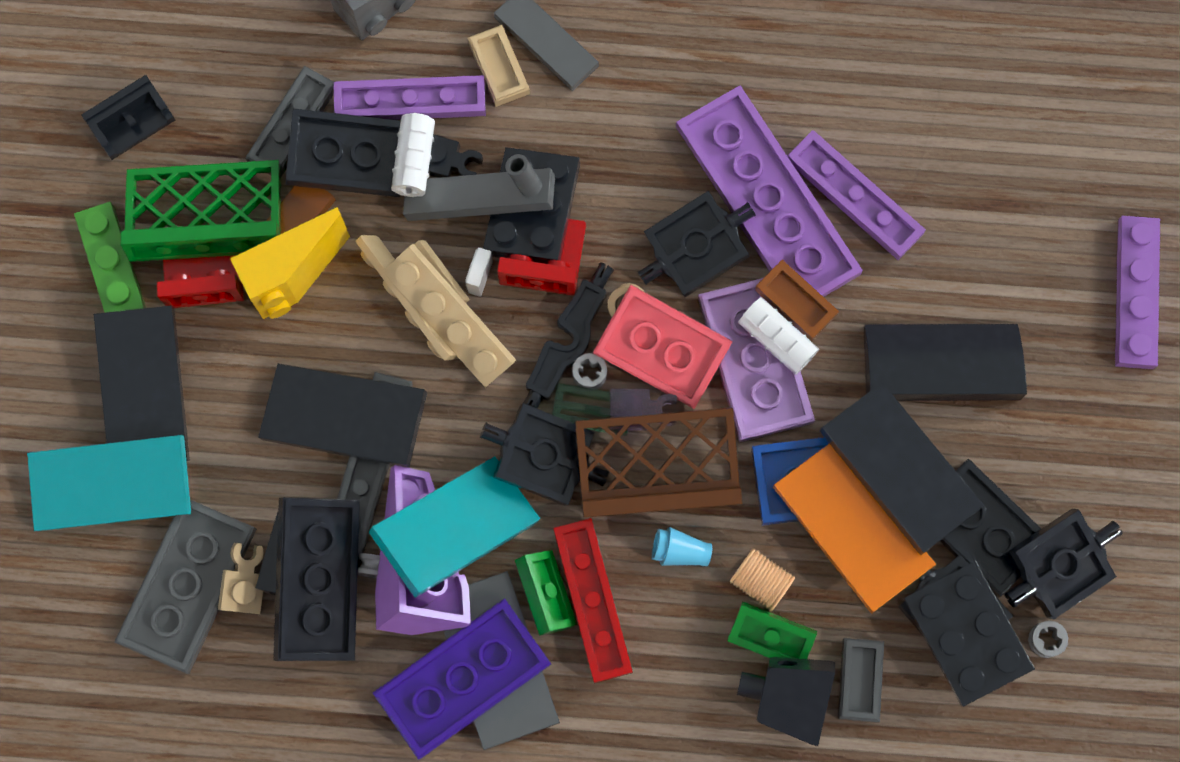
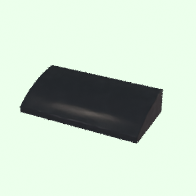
[863,324,1027,401]

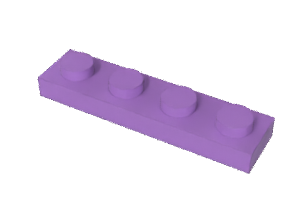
[334,75,486,120]
[787,130,926,260]
[1115,216,1160,369]

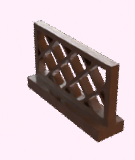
[575,407,742,517]

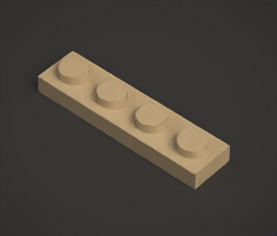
[382,244,516,388]

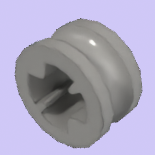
[572,353,607,391]
[358,553,380,579]
[1028,620,1068,658]

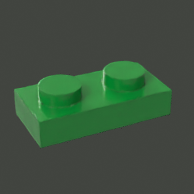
[515,550,577,636]
[727,601,817,659]

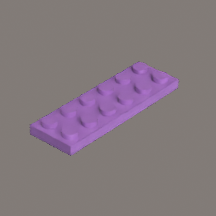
[676,85,863,297]

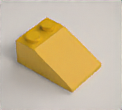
[230,207,350,319]

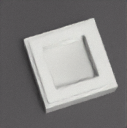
[465,247,493,297]

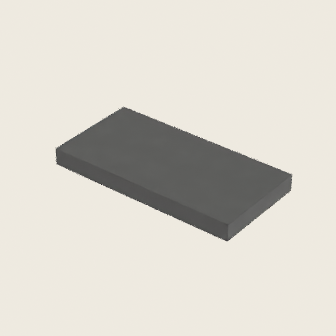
[114,500,257,674]
[443,571,560,750]

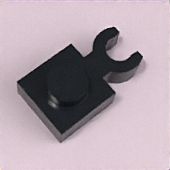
[428,135,483,178]

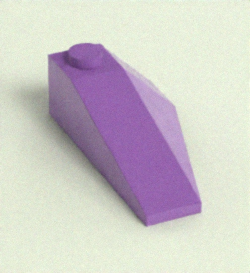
[375,465,471,635]

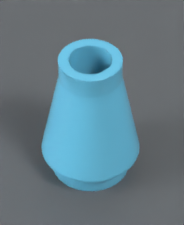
[652,527,712,567]

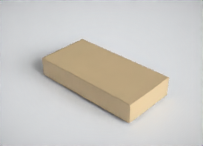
[468,25,530,107]

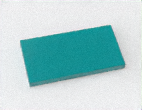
[27,435,191,531]
[369,456,540,598]

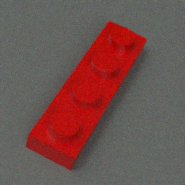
[553,518,633,684]

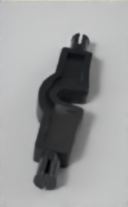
[523,262,614,409]

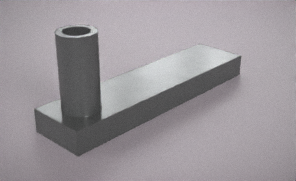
[403,154,555,221]

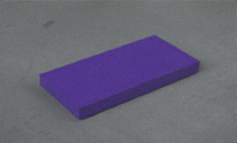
[373,598,552,760]

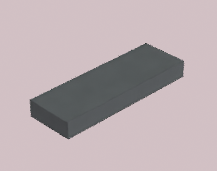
[494,0,599,92]
[245,66,334,177]

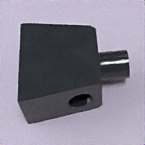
[737,657,835,746]

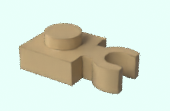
[218,543,263,614]

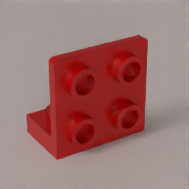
[497,219,586,296]
[157,255,244,308]

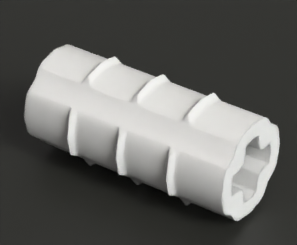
[391,113,435,197]
[738,297,819,375]

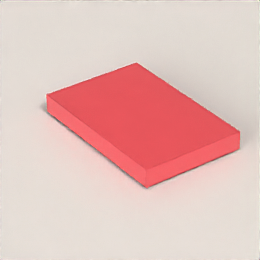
[593,284,733,409]

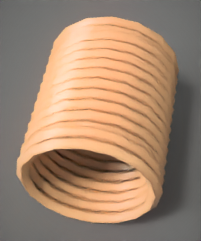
[730,548,795,611]

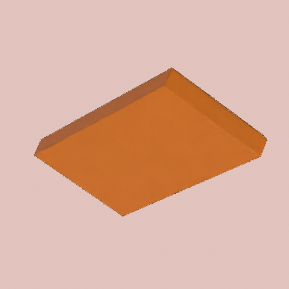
[773,444,936,614]

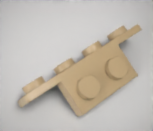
[355,235,470,360]

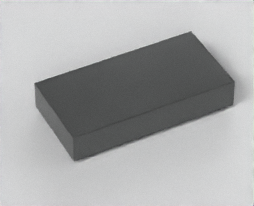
[838,638,884,723]

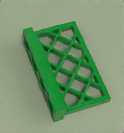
[120,160,281,262]

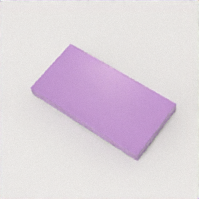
[698,278,815,443]

